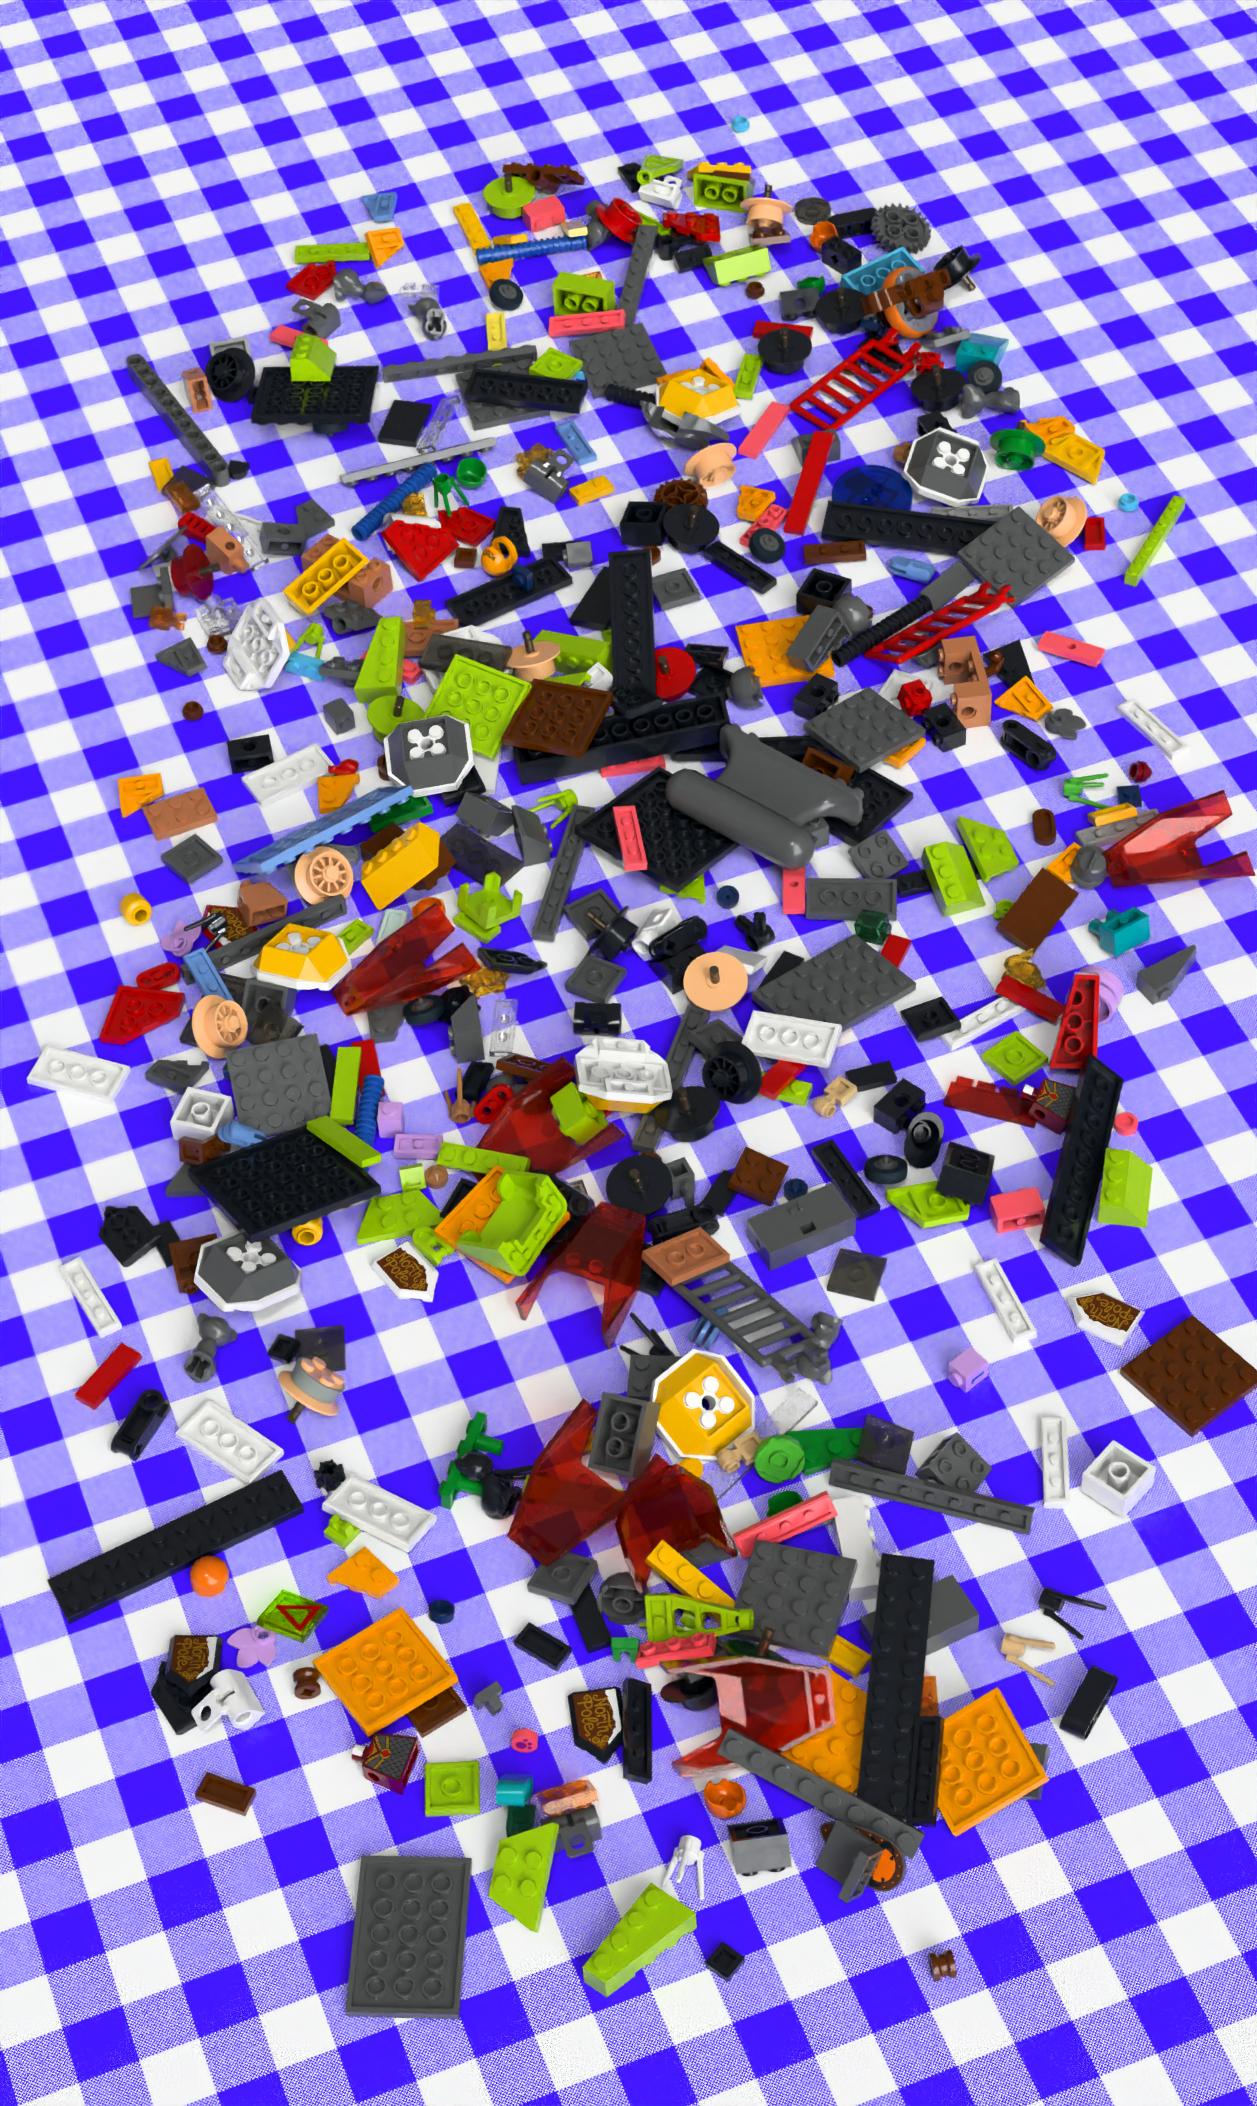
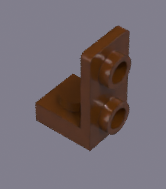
[179,1133,231,1165]

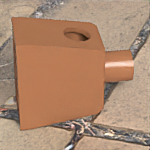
[182,367,213,414]
[206,525,250,575]
[237,880,288,928]

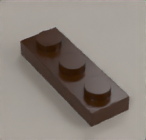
[803,540,866,565]

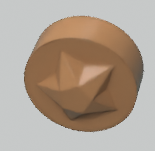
[424,1165,449,1189]

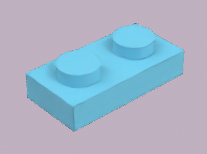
[284,651,326,682]

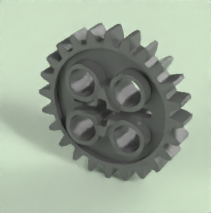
[870,203,932,255]

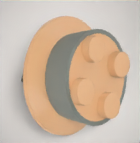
[278,1357,345,1424]

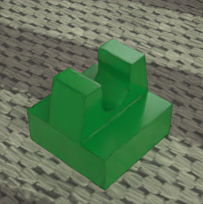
[611,1637,639,1662]

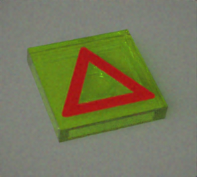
[257,1589,329,1643]

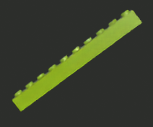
[1124,495,1186,587]

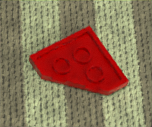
[662,211,721,242]
[380,520,459,582]
[99,985,186,1045]

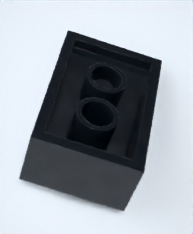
[935,1141,995,1205]

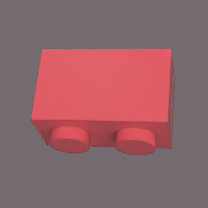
[522,195,565,233]
[989,1187,1045,1234]

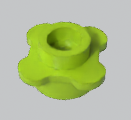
[993,900,1014,919]

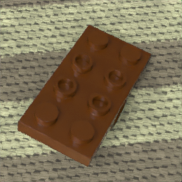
[502,162,585,195]

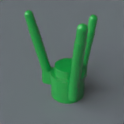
[432,473,470,517]

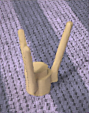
[1001,1633,1055,1686]

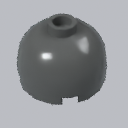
[832,592,872,636]
[727,665,764,709]
[596,1572,650,1625]

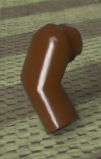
[985,651,1004,678]

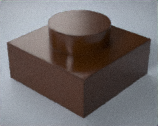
[454,548,478,569]

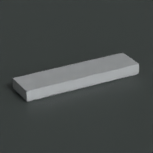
[931,504,1013,522]
[1074,808,1165,847]

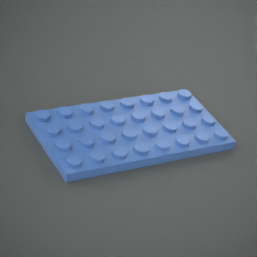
[232,785,414,874]

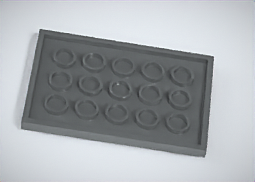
[751,934,916,1033]
[345,1855,472,2019]

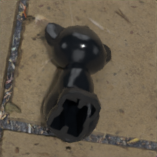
[454,1451,523,1520]

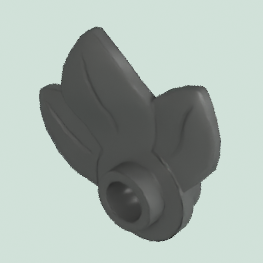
[1044,708,1087,740]

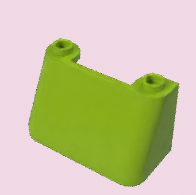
[456,1169,567,1276]

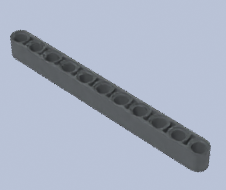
[126,354,230,487]

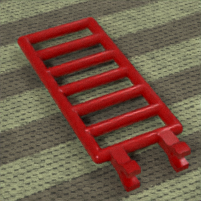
[789,327,922,431]
[864,582,1015,665]

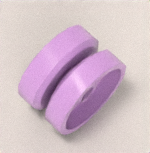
[1065,966,1124,1025]

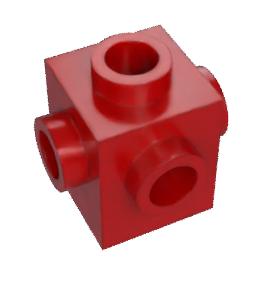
[916,351,944,375]
[897,679,933,717]

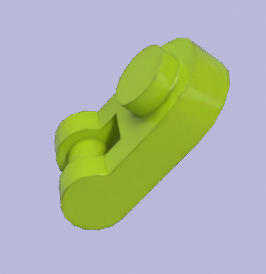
[412,1226,455,1266]

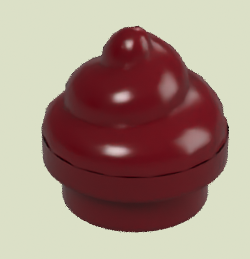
[1129,761,1153,783]

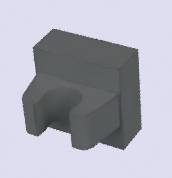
[472,1681,503,1716]

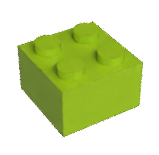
[550,1082,613,1150]

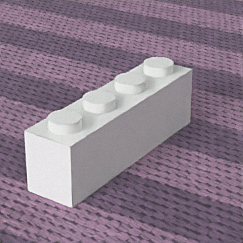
[831,1496,880,1602]

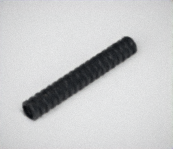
[605,383,656,409]
[831,594,933,668]

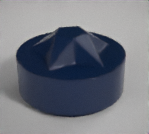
[716,885,739,909]
[784,1179,808,1201]
[428,1600,455,1624]

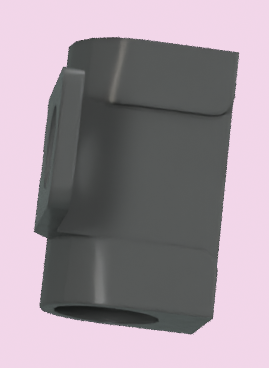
[292,299,341,340]
[523,449,574,504]
[540,1804,602,1858]

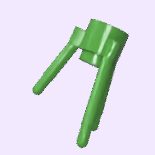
[1064,773,1110,809]

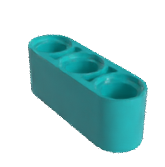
[496,1773,533,1807]

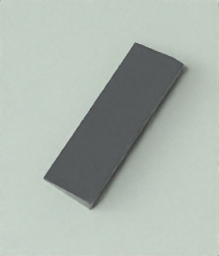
[919,561,975,613]

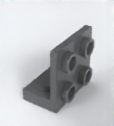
[130,567,175,618]
[914,1432,992,1492]
[816,1819,884,1903]

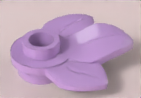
[161,921,201,957]
[227,1623,277,1668]

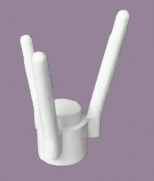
[661,1835,705,1900]

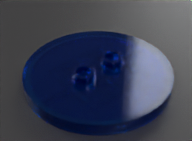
[831,465,913,511]

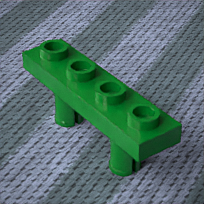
[438,1411,505,1509]

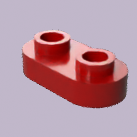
[136,962,181,990]
[474,1083,514,1124]

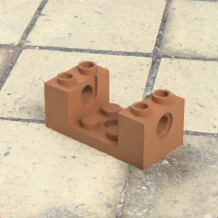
[301,534,393,608]
[937,636,992,728]

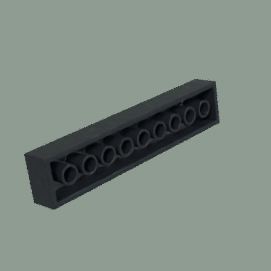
[513,692,731,785]

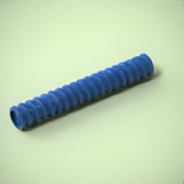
[476,235,587,265]
[351,462,437,541]
[354,1074,385,1173]

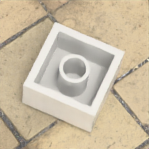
[170,1087,235,1141]
[1081,1440,1156,1518]

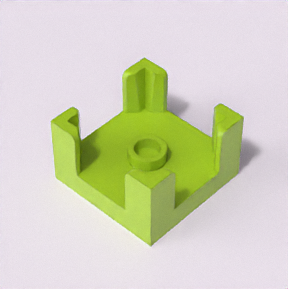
[457,872,523,930]

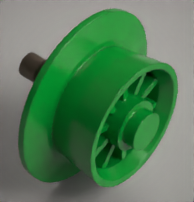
[989,421,1046,471]

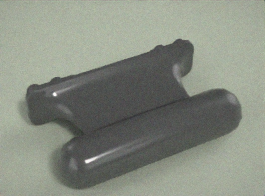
[665,723,864,870]

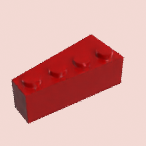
[1048,972,1100,1069]

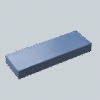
[555,421,597,466]
[183,947,234,1001]

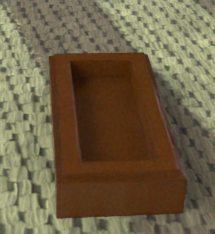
[195,1772,257,1816]

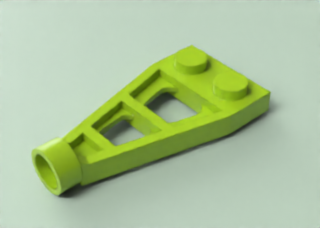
[637,154,684,185]
[645,1593,754,1642]

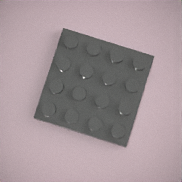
[569,323,667,399]
[455,359,550,431]
[957,506,1075,609]
[803,687,926,773]
[225,1033,331,1137]
[727,1539,858,1657]

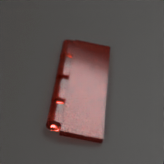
[943,1076,1037,1128]

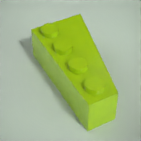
[354,616,406,703]
[532,630,613,676]
[582,1883,697,1998]

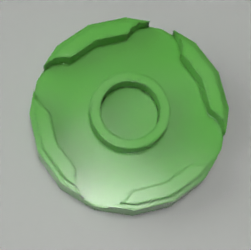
[753,1434,805,1483]

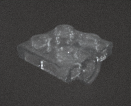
[398,282,440,304]
[194,594,242,639]

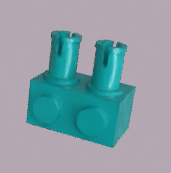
[1088,907,1151,957]

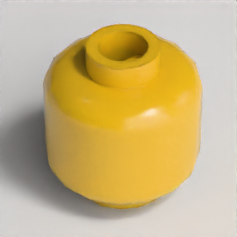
[119,893,152,926]
[292,1217,323,1246]

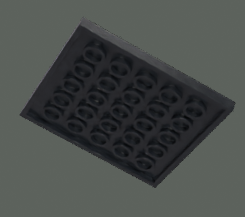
[251,366,380,425]
[575,767,740,893]
[188,1125,381,1244]

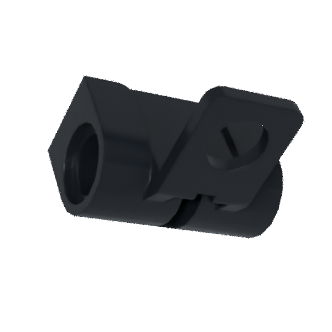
[573,1002,622,1035]

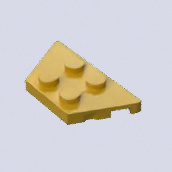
[1041,433,1105,485]

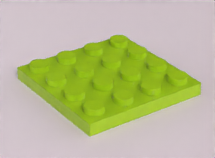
[422,654,532,761]

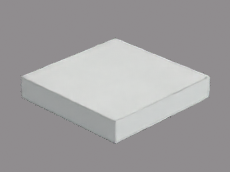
[716,945,767,974]

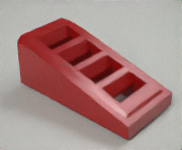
[178,511,217,544]

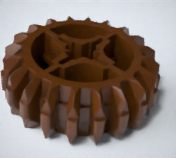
[654,478,708,509]

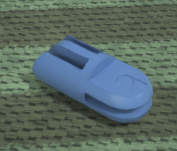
[889,556,936,584]
[217,1121,267,1148]
[688,1306,729,1349]

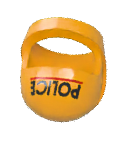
[481,536,518,577]

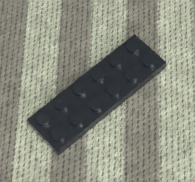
[464,368,588,414]
[444,554,573,628]

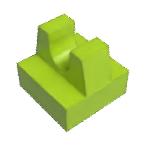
[398,1163,427,1192]
[324,1514,361,1550]

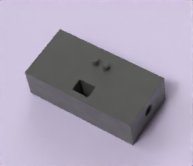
[747,1183,856,1271]
[860,1574,979,1656]

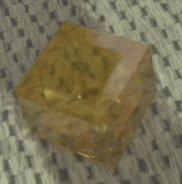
[412,600,436,630]

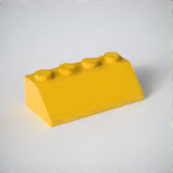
[283,537,370,616]
[361,821,440,911]

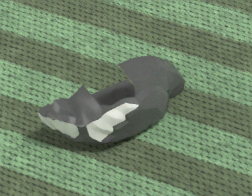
[640,400,730,449]

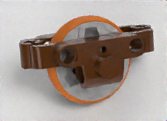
[860,267,952,339]

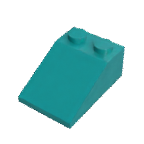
[956,333,1009,373]

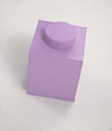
[377,1102,405,1138]
[948,1346,988,1393]

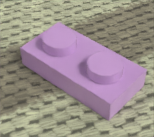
[393,1134,443,1159]

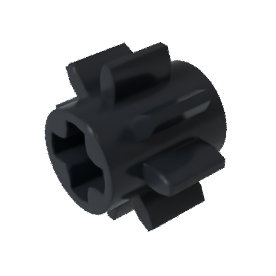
[314,1459,346,1493]

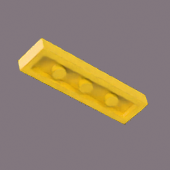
[453,202,492,255]
[644,1540,736,1626]

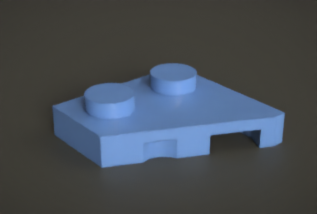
[362,192,398,222]

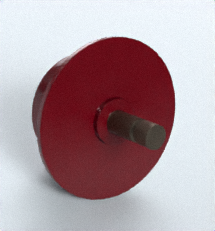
[170,544,221,601]

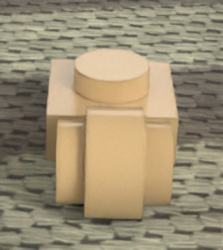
[813,1075,858,1118]
[717,1431,762,1473]

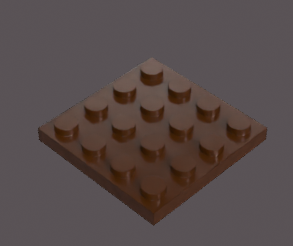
[501,679,614,759]
[1120,1315,1257,1438]

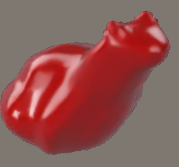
[328,758,359,775]

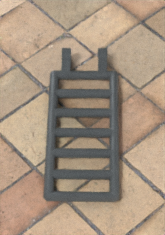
[671,1260,829,1383]

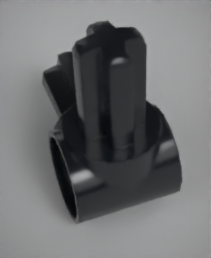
[655,233,692,261]
[734,911,775,952]

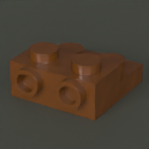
[169,1233,217,1295]

